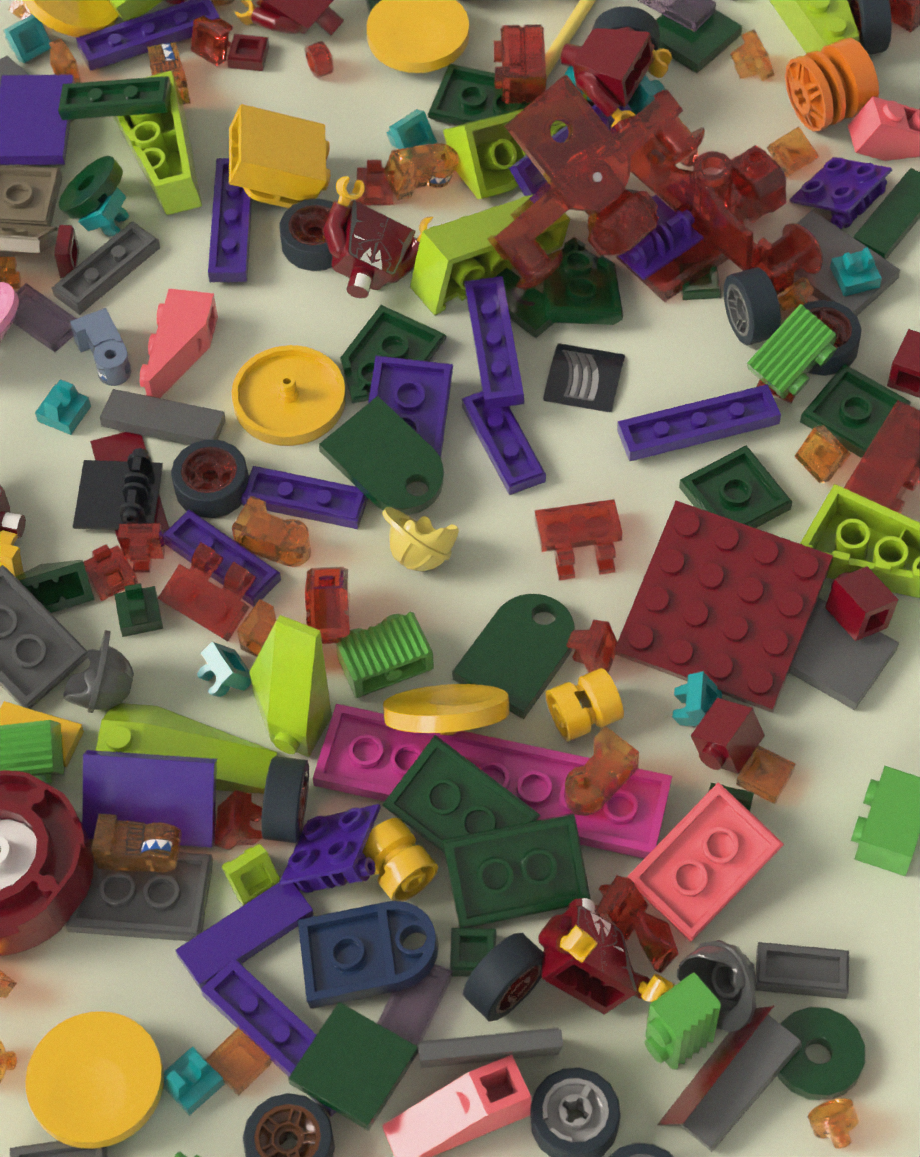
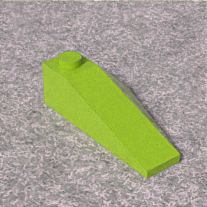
[443,94,590,199]
[249,615,332,757]
[96,703,278,794]

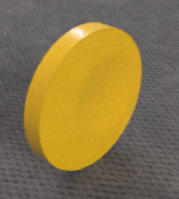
[23,0,119,37]
[367,0,469,73]
[232,345,346,446]
[383,684,510,735]
[25,1011,164,1149]

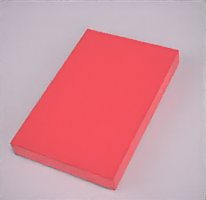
[626,782,784,942]

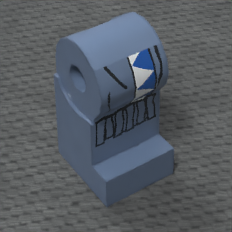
[70,308,131,386]

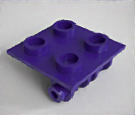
[789,157,892,229]
[597,194,703,280]
[279,804,381,893]

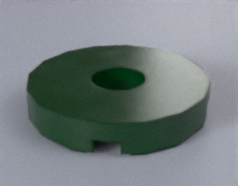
[58,156,123,219]
[777,1007,865,1100]

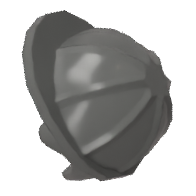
[63,630,134,713]
[677,940,757,1032]

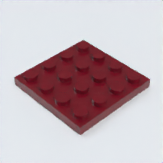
[614,500,833,713]

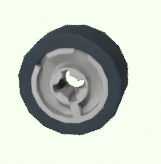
[530,1067,620,1157]

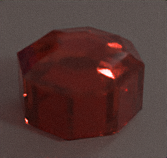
[305,41,334,78]

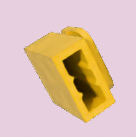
[229,104,331,208]

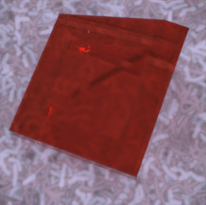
[629,908,679,973]

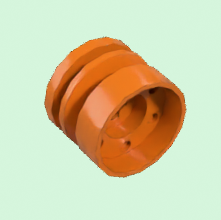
[785,38,879,131]

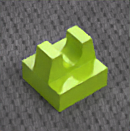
[221,844,280,905]

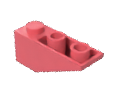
[848,96,920,161]
[140,288,218,398]
[382,1054,531,1157]

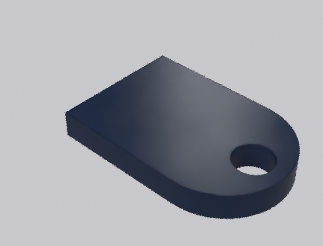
[298,901,439,1009]

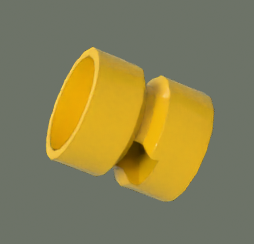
[546,668,624,742]
[362,817,438,901]

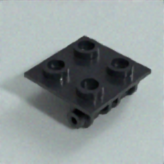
[73,448,163,531]

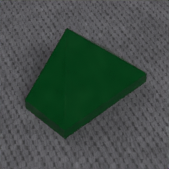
[16,560,95,613]

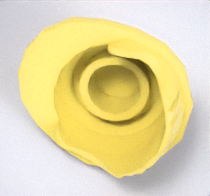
[382,507,459,571]

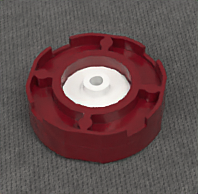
[0,770,94,956]

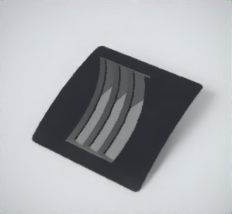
[543,343,625,412]

